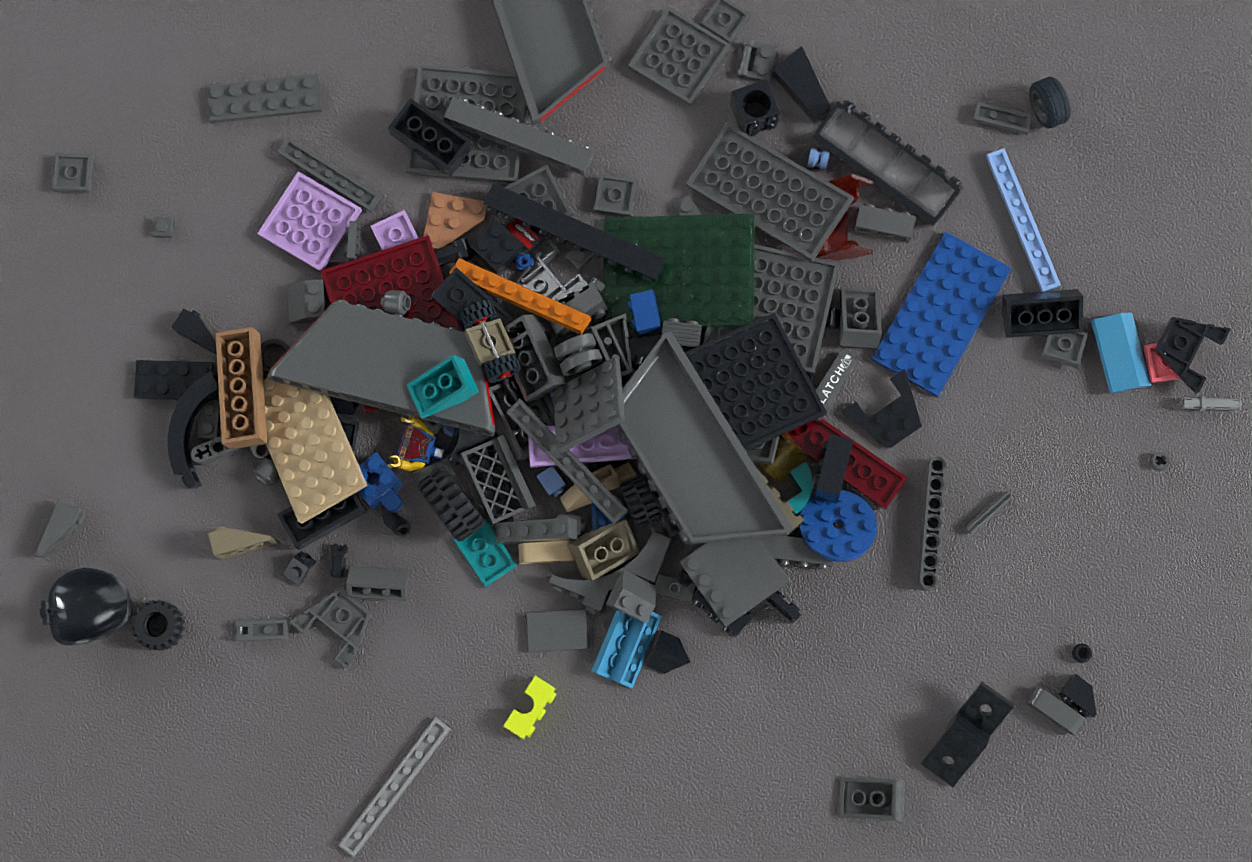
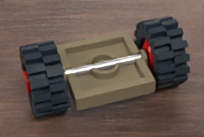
[459,300,521,383]

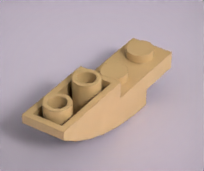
[560,463,637,513]

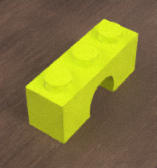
[504,676,557,739]

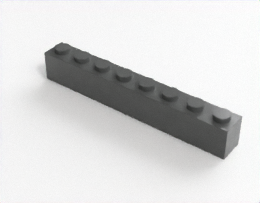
[444,97,593,176]

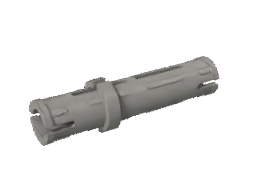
[1181,396,1242,411]

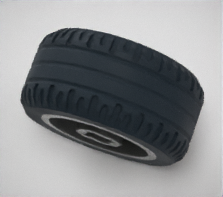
[1029,76,1071,129]

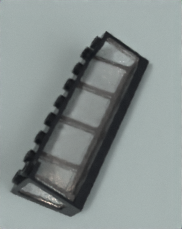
[812,100,964,226]

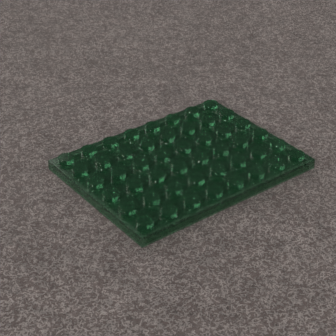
[602,213,755,329]

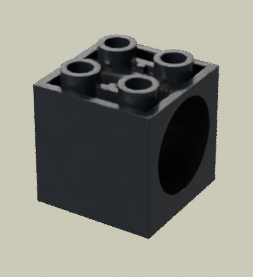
[730,79,780,137]

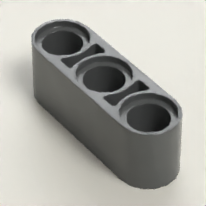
[1027,686,1085,736]

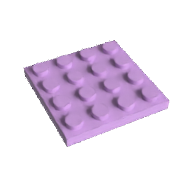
[257,172,362,272]

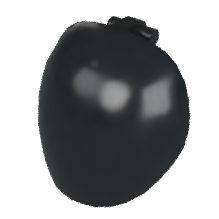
[39,568,132,646]

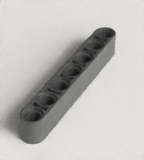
[917,456,947,591]

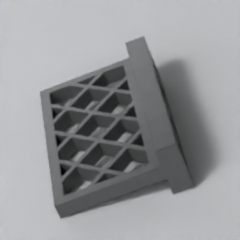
[460,435,535,525]

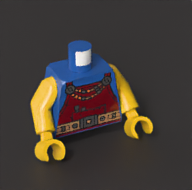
[387,416,445,472]

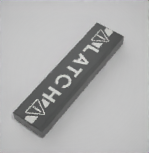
[815,351,857,423]

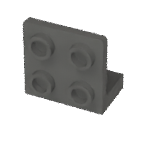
[328,221,361,263]

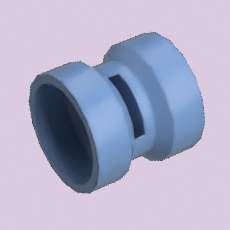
[807,148,829,170]

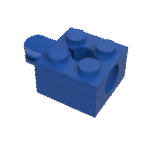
[358,452,404,513]

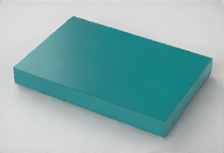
[453,518,517,588]

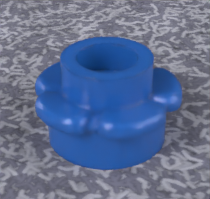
[515,253,534,271]

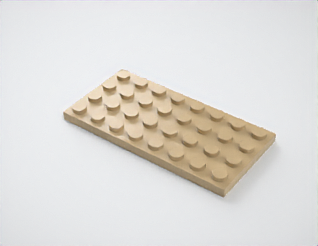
[263,378,367,523]

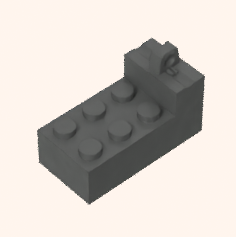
[504,314,566,402]

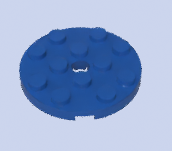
[799,490,877,562]

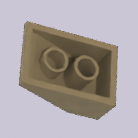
[568,519,640,581]
[208,526,278,560]

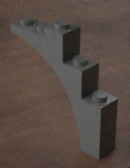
[549,531,671,614]

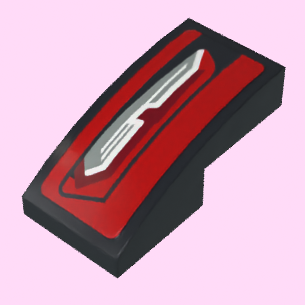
[505,219,543,254]

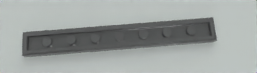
[506,399,628,524]

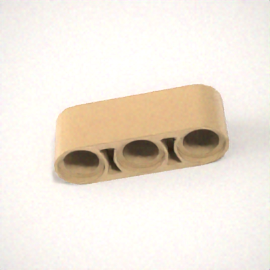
[518,541,575,564]

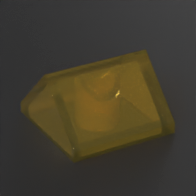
[760,433,808,482]

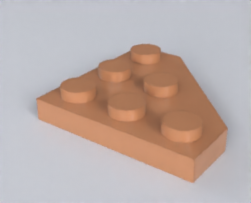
[424,192,488,250]

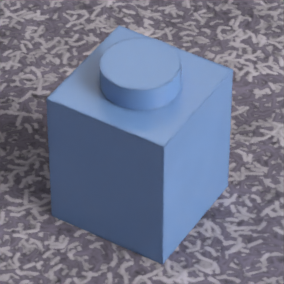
[536,466,566,498]

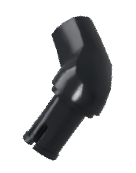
[381,505,410,537]

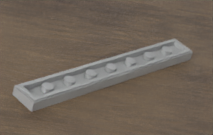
[338,717,451,857]

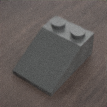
[839,287,882,348]
[839,777,905,821]

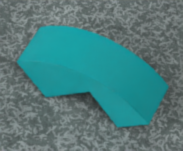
[787,462,812,516]

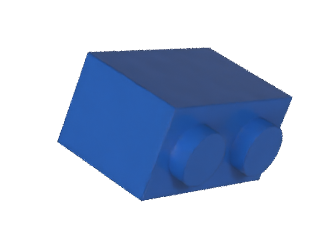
[628,290,662,335]

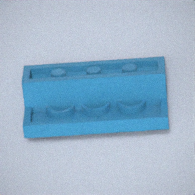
[1091,313,1151,393]
[592,610,662,689]

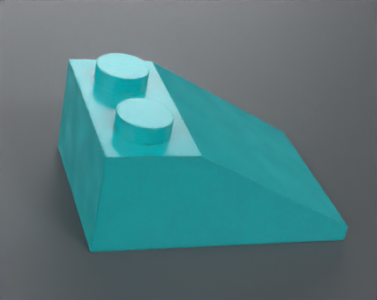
[407,355,479,418]

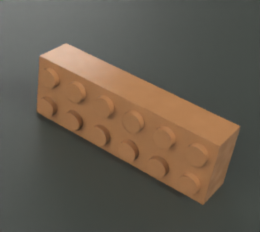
[215,327,267,449]

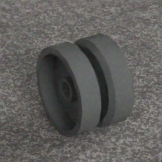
[553,333,603,376]

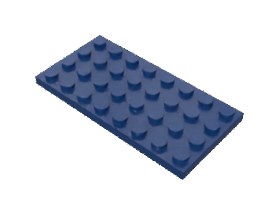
[871,231,1012,397]

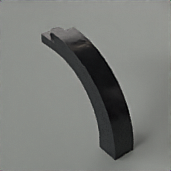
[167,371,219,489]

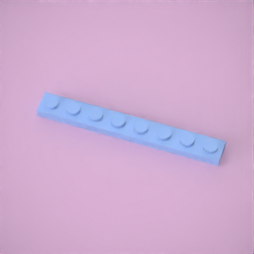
[986,149,1061,292]

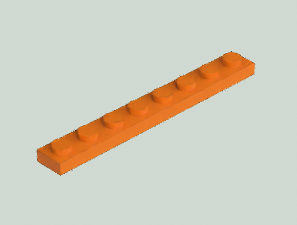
[449,258,591,335]

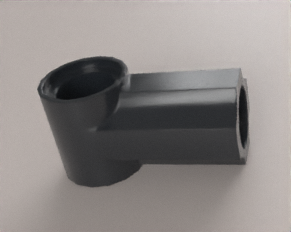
[434,238,473,266]

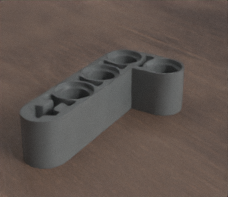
[191,436,271,465]

